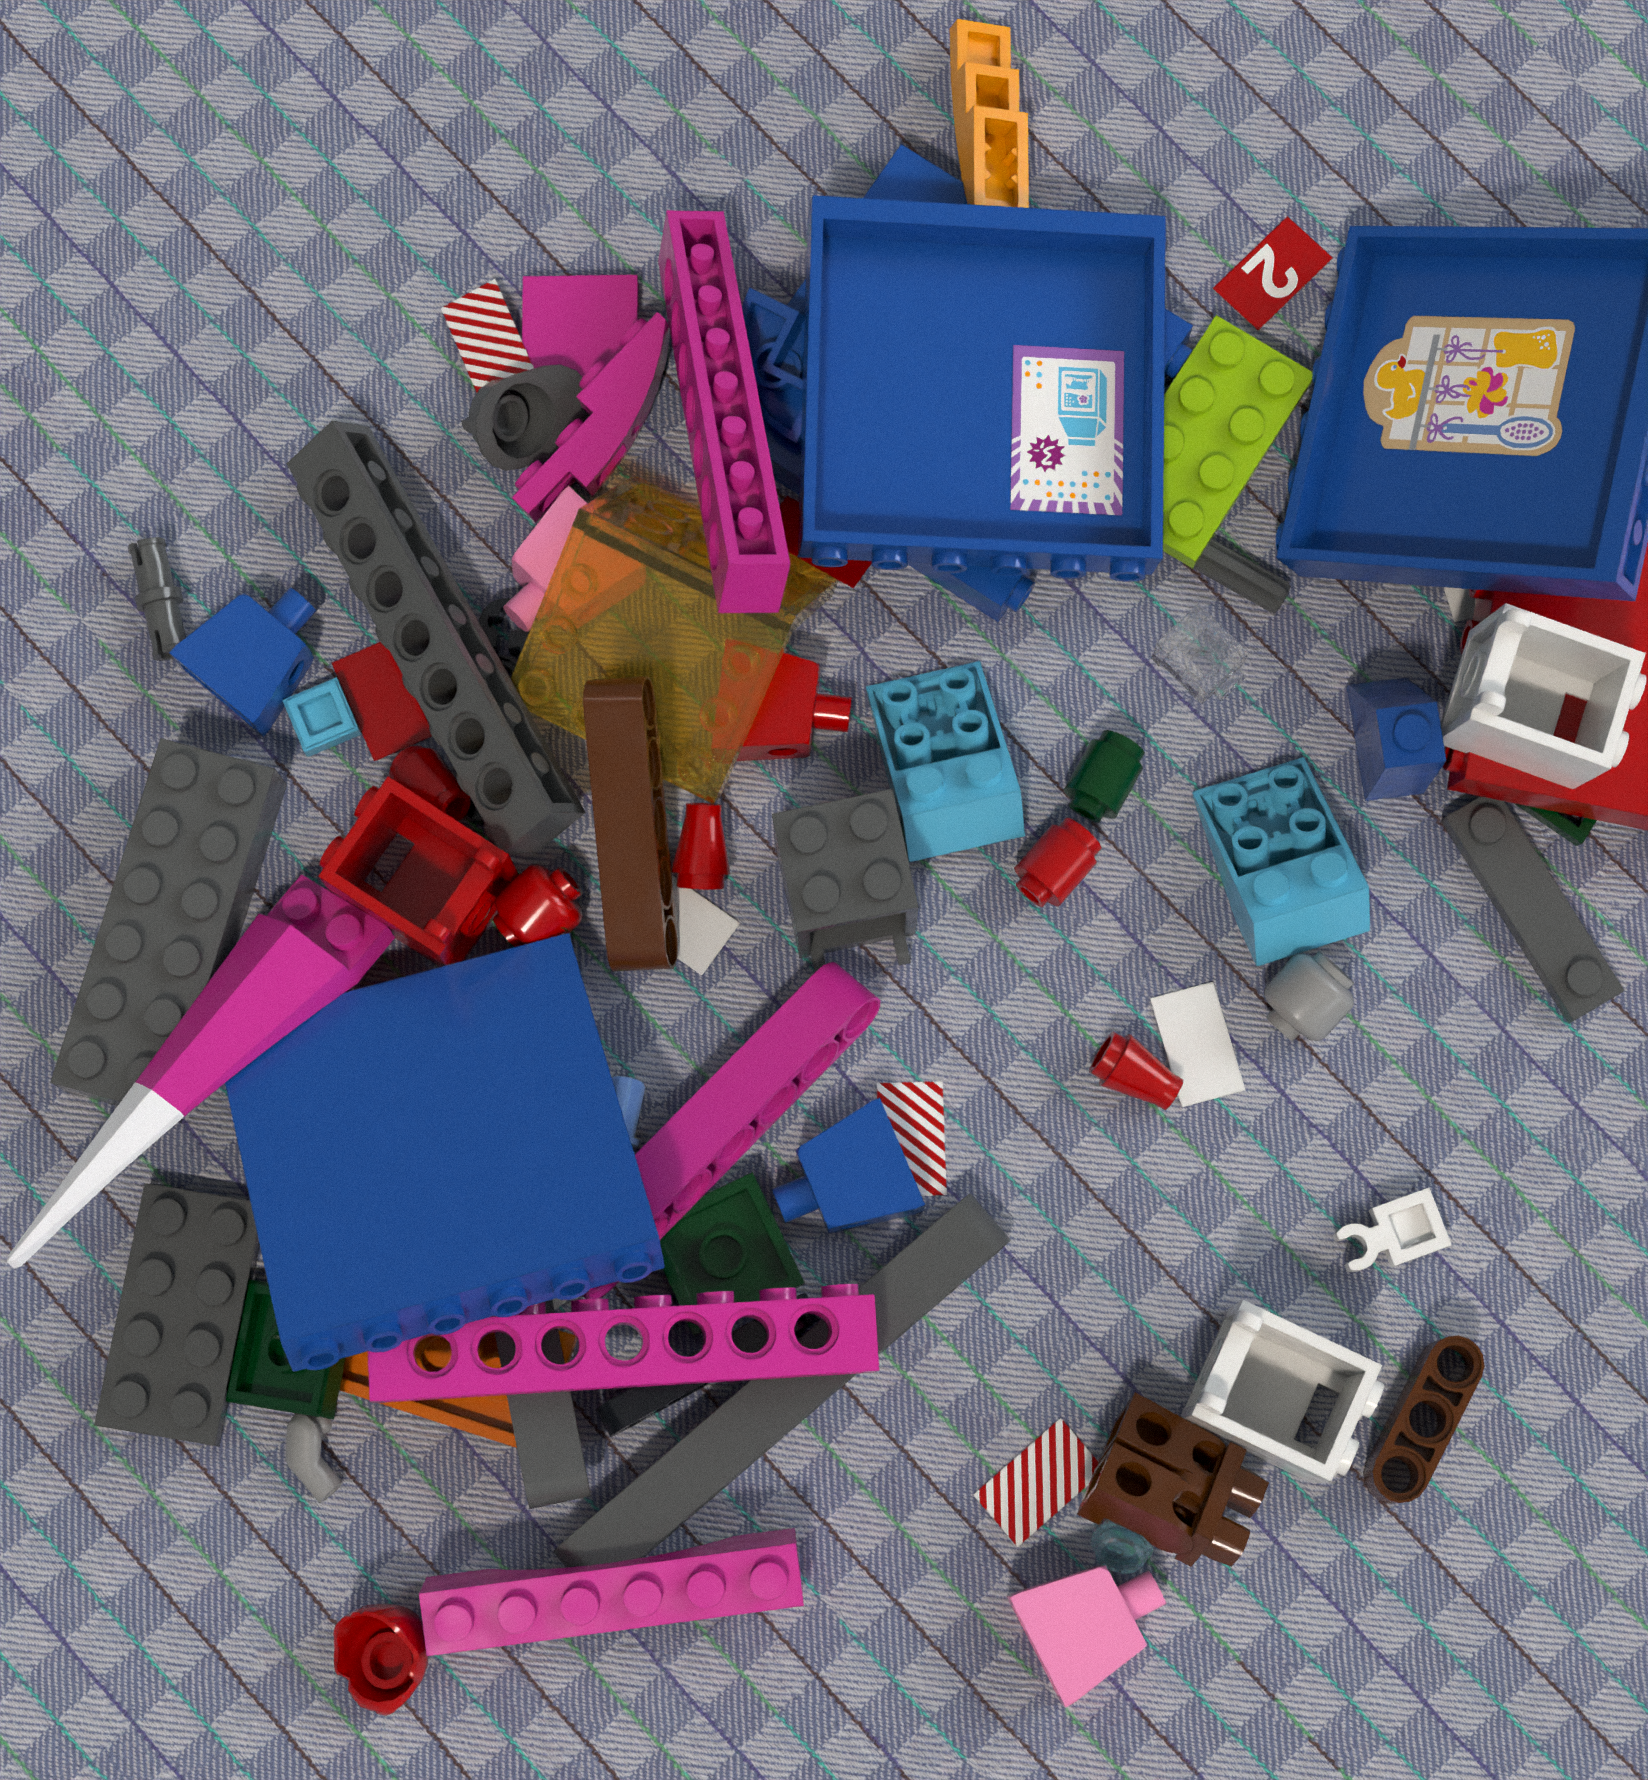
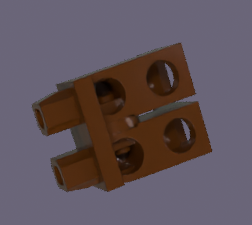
[1077,1392,1269,1567]

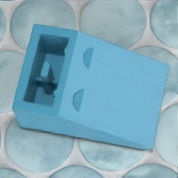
[866,661,1025,862]
[1192,757,1370,966]

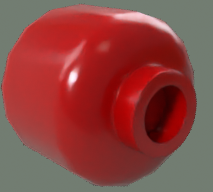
[493,864,583,947]

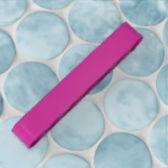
[582,962,880,1299]

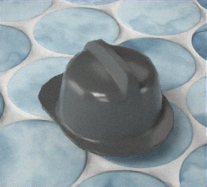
[461,364,590,471]

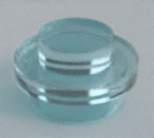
[1091,1518,1153,1574]

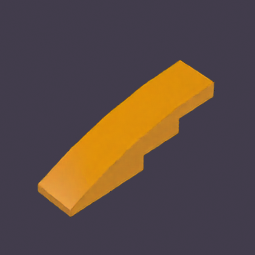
[949,19,1029,208]

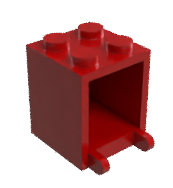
[318,776,519,967]

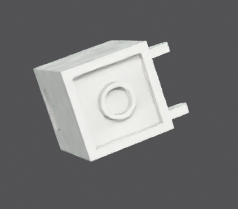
[1440,603,1646,789]
[1180,1300,1384,1484]

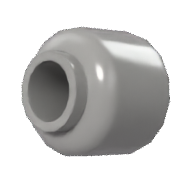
[1264,951,1355,1041]

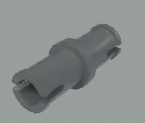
[128,537,186,661]

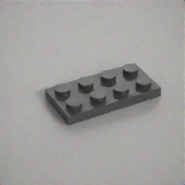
[94,1183,260,1447]

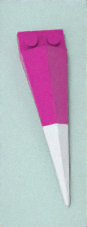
[7,874,395,1269]

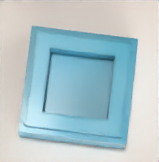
[282,677,362,757]

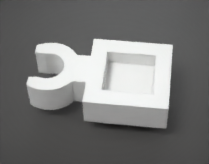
[1333,1188,1452,1272]

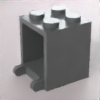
[772,789,919,973]

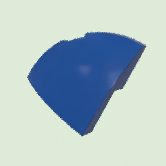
[742,287,805,445]

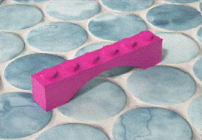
[419,1528,804,1656]

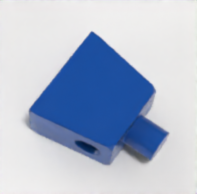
[169,588,316,737]
[772,1098,925,1234]

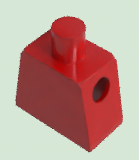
[712,638,852,762]

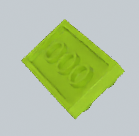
[1163,315,1313,569]

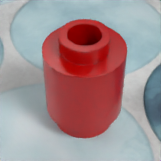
[1014,818,1102,907]

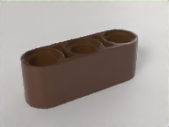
[1363,1335,1485,1504]

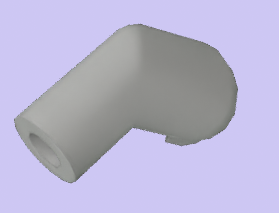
[286,1414,343,1503]

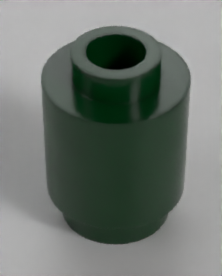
[1064,730,1145,823]

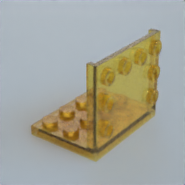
[511,475,839,804]

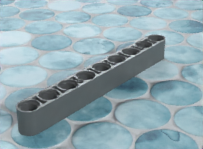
[553,1194,1011,1567]

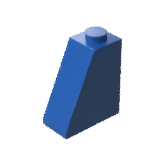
[1347,677,1446,801]

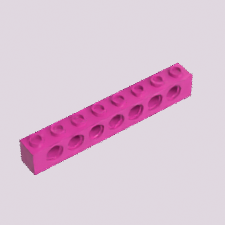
[658,210,790,613]
[368,1284,879,1403]

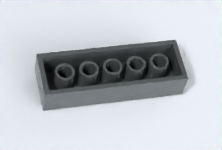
[50,738,287,1124]

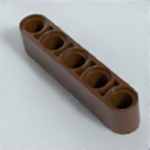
[583,676,678,972]

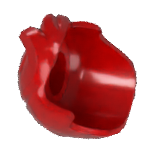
[333,1603,429,1716]

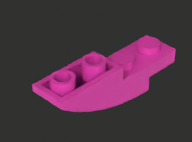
[512,312,670,523]

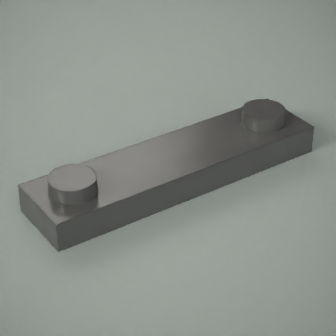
[1441,796,1625,1024]

